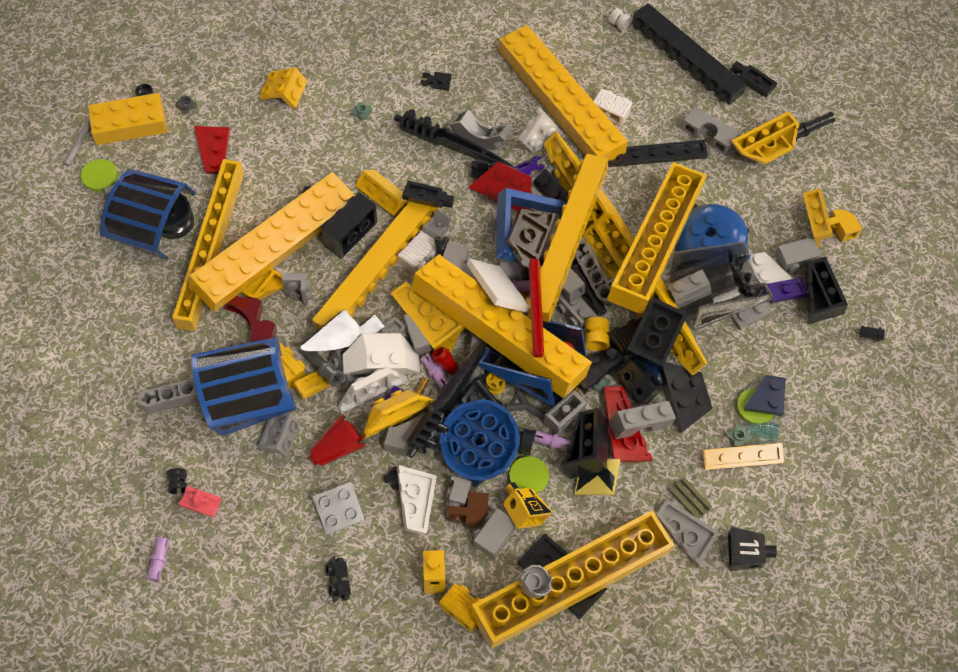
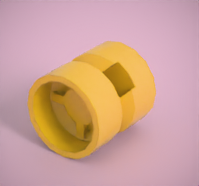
[584,317,609,351]

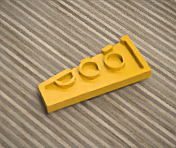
[391,282,465,350]

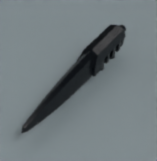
[394,109,514,168]
[406,341,488,458]

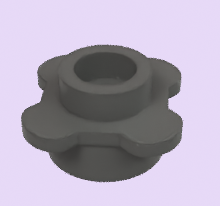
[175,95,197,114]

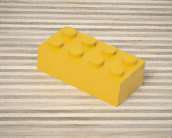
[88,93,168,145]

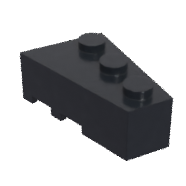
[805,256,848,324]
[560,408,608,479]

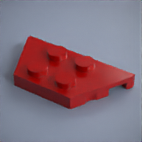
[469,162,533,212]

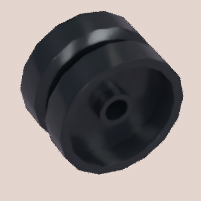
[149,191,194,239]

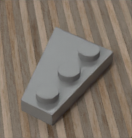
[656,499,720,567]

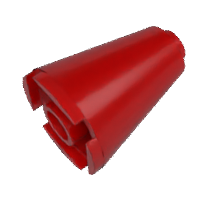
[309,414,367,466]

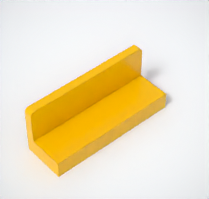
[355,170,409,217]
[803,188,833,248]

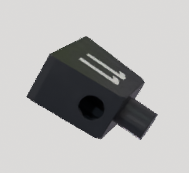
[728,527,777,571]

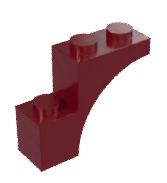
[224,295,277,351]

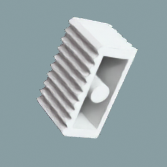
[594,89,632,126]
[398,231,436,275]

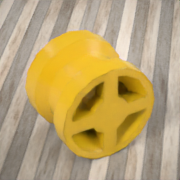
[486,373,506,395]

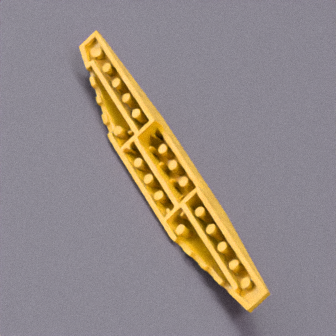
[544,131,708,375]

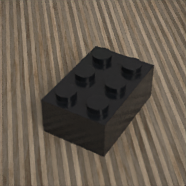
[322,192,378,259]
[626,297,688,369]

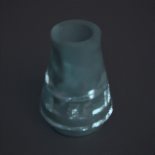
[750,421,779,441]

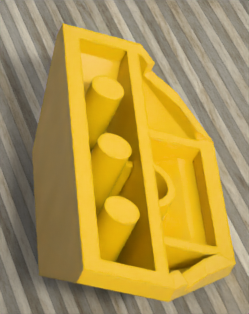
[731,111,799,164]
[361,390,435,440]

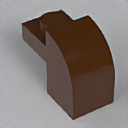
[446,492,489,529]

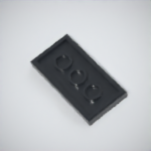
[517,533,607,620]

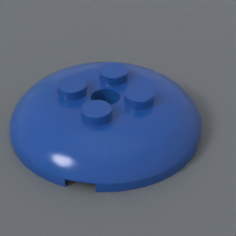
[675,204,748,272]
[440,399,520,481]

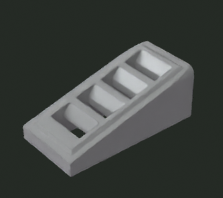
[404,314,432,355]

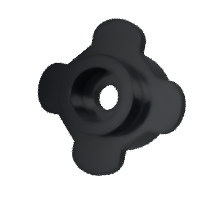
[384,467,399,490]

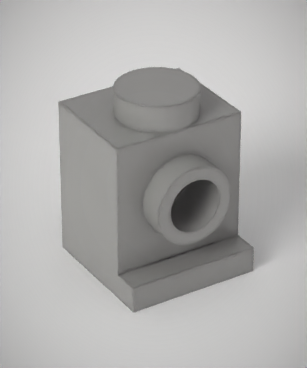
[446,476,471,507]

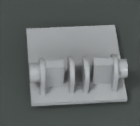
[312,482,365,535]

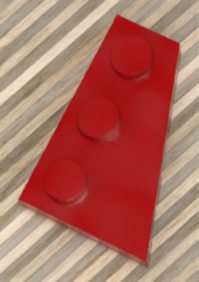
[194,126,230,174]

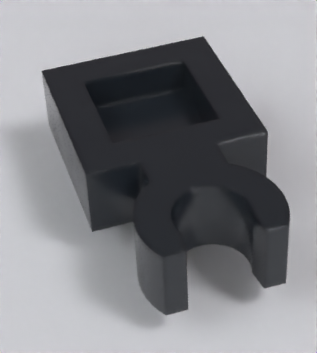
[421,72,452,91]

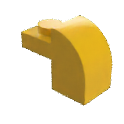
[829,209,862,242]

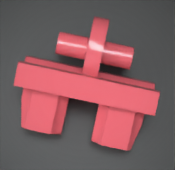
[178,486,222,518]

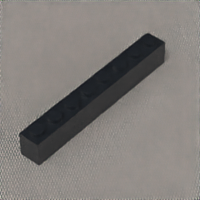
[632,3,747,105]

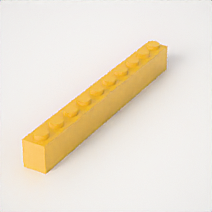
[526,153,608,323]
[172,159,244,332]
[312,201,440,330]

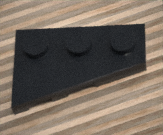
[577,347,624,394]

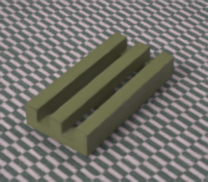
[669,477,712,519]

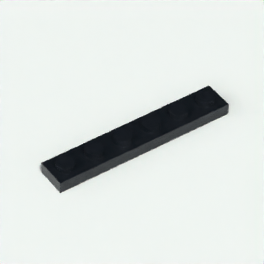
[608,140,708,167]

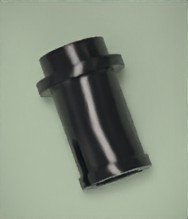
[859,326,885,342]

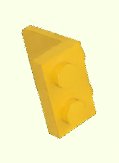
[259,67,308,108]

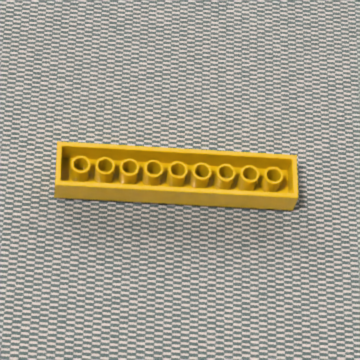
[499,25,628,161]
[607,162,707,315]
[188,172,355,312]
[412,255,592,398]
[470,510,675,649]

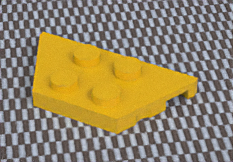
[240,269,284,300]

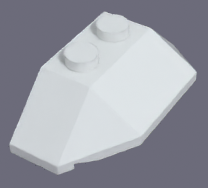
[342,333,420,375]

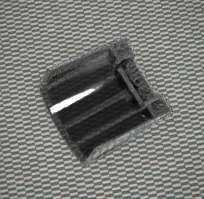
[669,241,773,331]

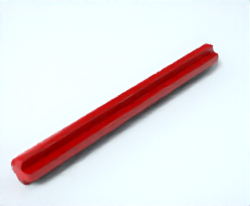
[529,258,544,358]

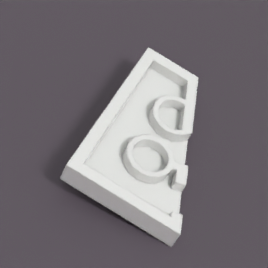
[397,465,437,535]

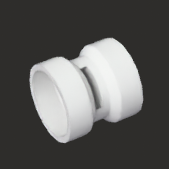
[608,8,632,31]

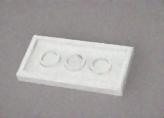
[466,258,530,312]

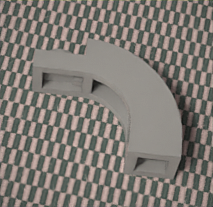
[450,110,513,149]

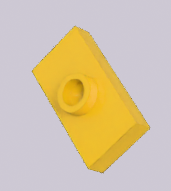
[292,370,331,400]

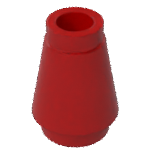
[432,347,459,375]

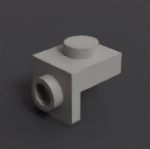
[421,209,452,239]

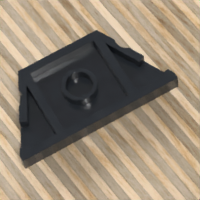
[660,362,713,433]

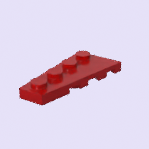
[602,386,653,463]

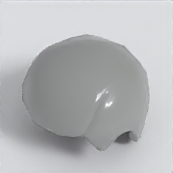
[519,565,552,598]

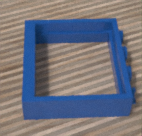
[496,188,567,266]

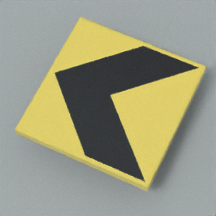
[575,459,620,495]

